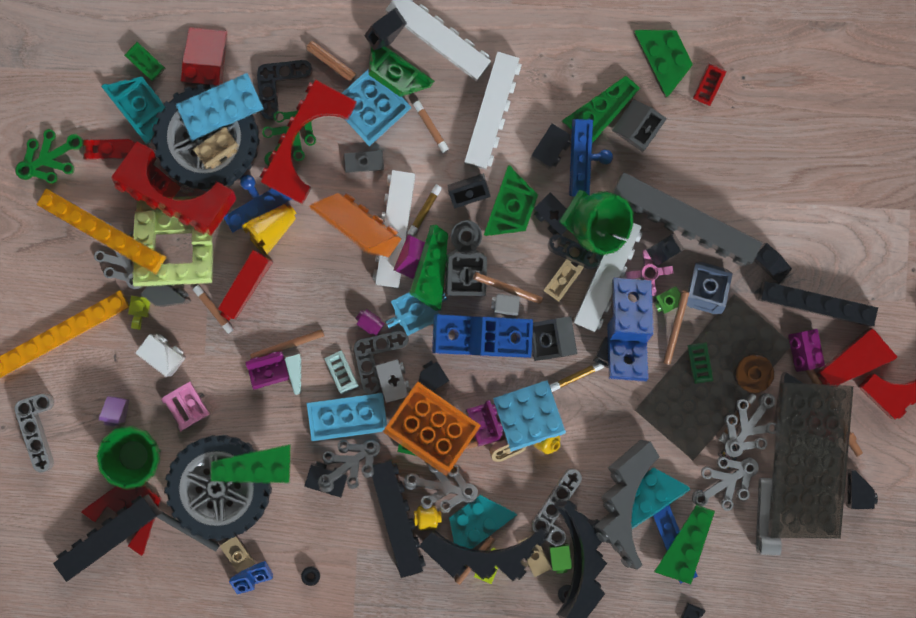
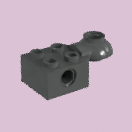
[445,220,487,296]

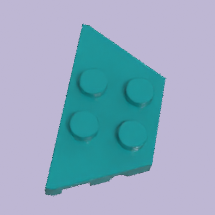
[101,77,165,145]
[631,467,690,529]
[449,495,517,549]

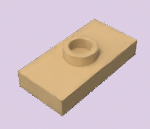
[518,535,552,577]
[220,536,256,573]

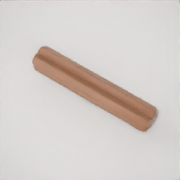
[306,41,356,82]

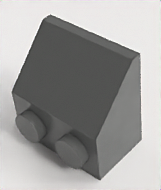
[532,316,578,361]

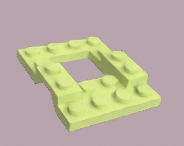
[133,196,213,286]

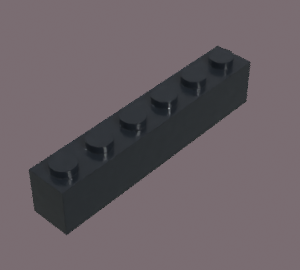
[757,281,879,326]
[370,459,426,578]
[53,494,162,582]

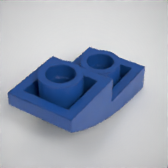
[229,561,273,595]

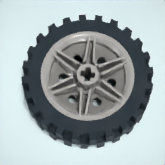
[152,85,260,191]
[164,435,272,541]

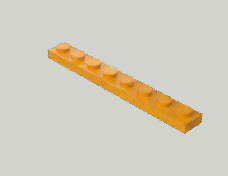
[36,188,166,274]
[0,290,129,378]

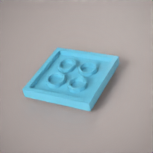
[342,69,412,147]
[493,380,566,452]

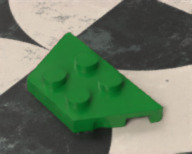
[634,30,693,98]
[368,46,434,97]
[484,165,538,236]

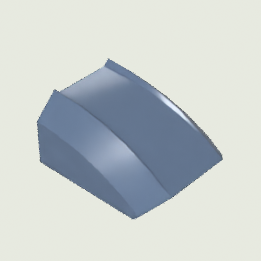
[686,262,733,314]

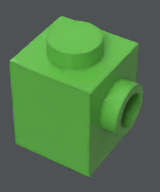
[653,286,681,314]

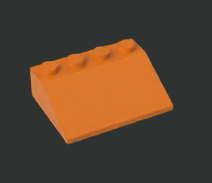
[309,193,402,257]
[382,381,481,476]

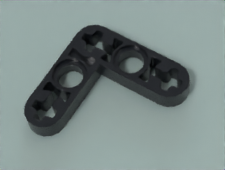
[257,60,313,120]
[548,234,612,270]

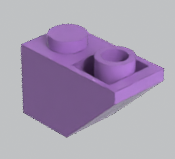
[99,396,129,427]

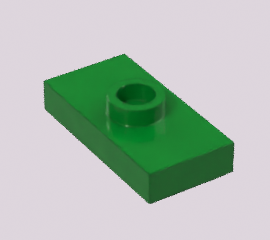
[124,42,166,82]

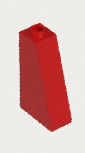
[218,250,273,321]
[817,328,898,388]

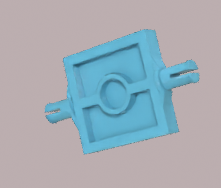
[385,292,447,336]

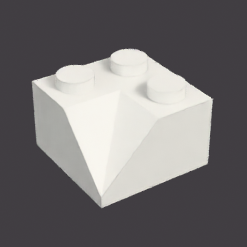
[136,334,186,377]

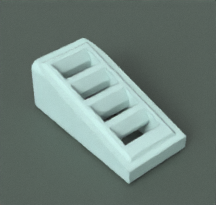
[324,350,359,394]
[285,354,301,395]

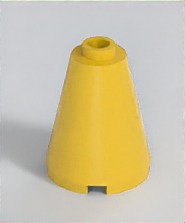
[242,204,296,255]

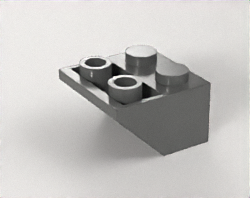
[612,99,667,152]
[141,285,191,307]

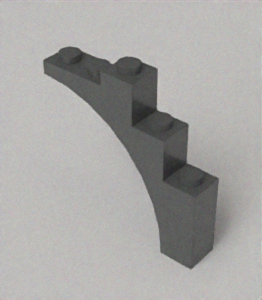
[594,440,660,570]

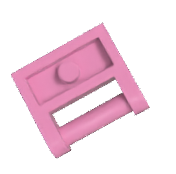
[161,381,210,432]

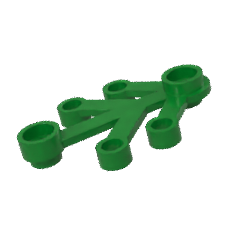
[262,110,316,166]
[15,129,83,184]

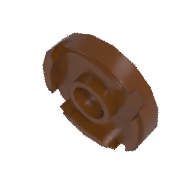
[735,355,774,393]

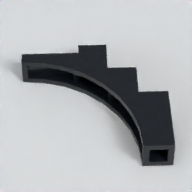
[554,500,607,618]
[419,526,548,581]

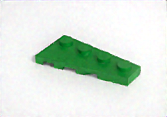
[561,76,640,143]
[409,225,449,311]
[211,444,291,483]

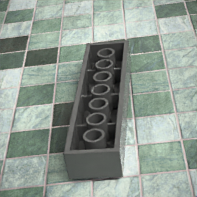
[612,173,763,266]

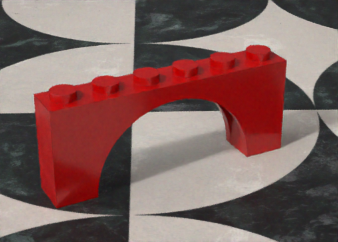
[260,79,357,205]
[111,142,236,236]
[858,373,916,420]

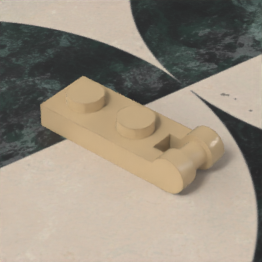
[543,248,590,302]

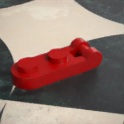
[83,139,135,160]

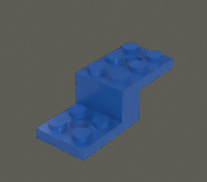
[607,277,654,381]
[432,314,533,358]

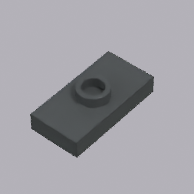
[344,150,384,173]

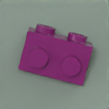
[788,328,825,372]
[245,352,290,390]
[466,400,503,447]

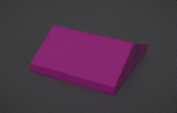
[393,235,425,280]

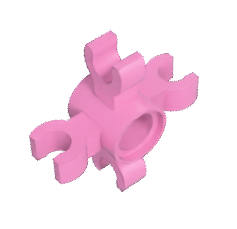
[626,250,673,296]

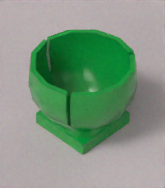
[559,190,633,255]
[96,426,161,489]

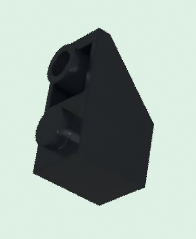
[364,8,407,51]

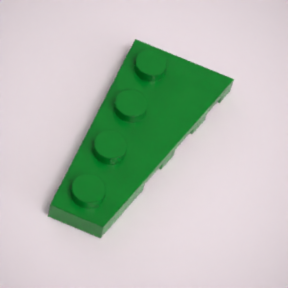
[654,504,715,584]

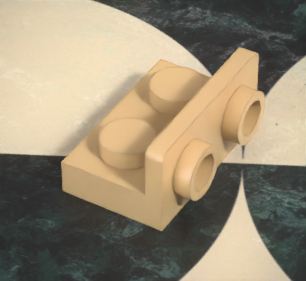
[193,127,239,169]

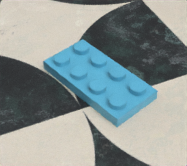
[176,73,264,141]
[307,393,387,441]

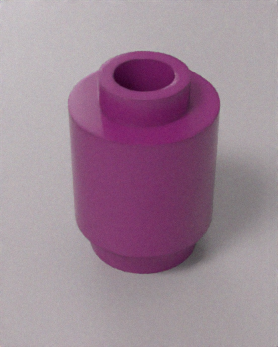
[355,309,385,335]

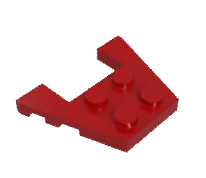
[81,485,162,556]

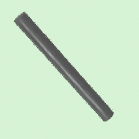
[157,511,220,552]

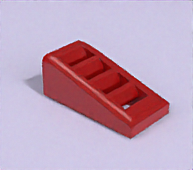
[693,62,727,106]
[150,165,181,199]

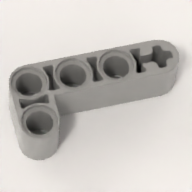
[14,394,54,472]
[532,468,582,546]
[756,478,782,556]

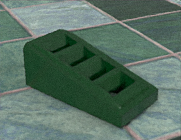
[687,342,713,383]

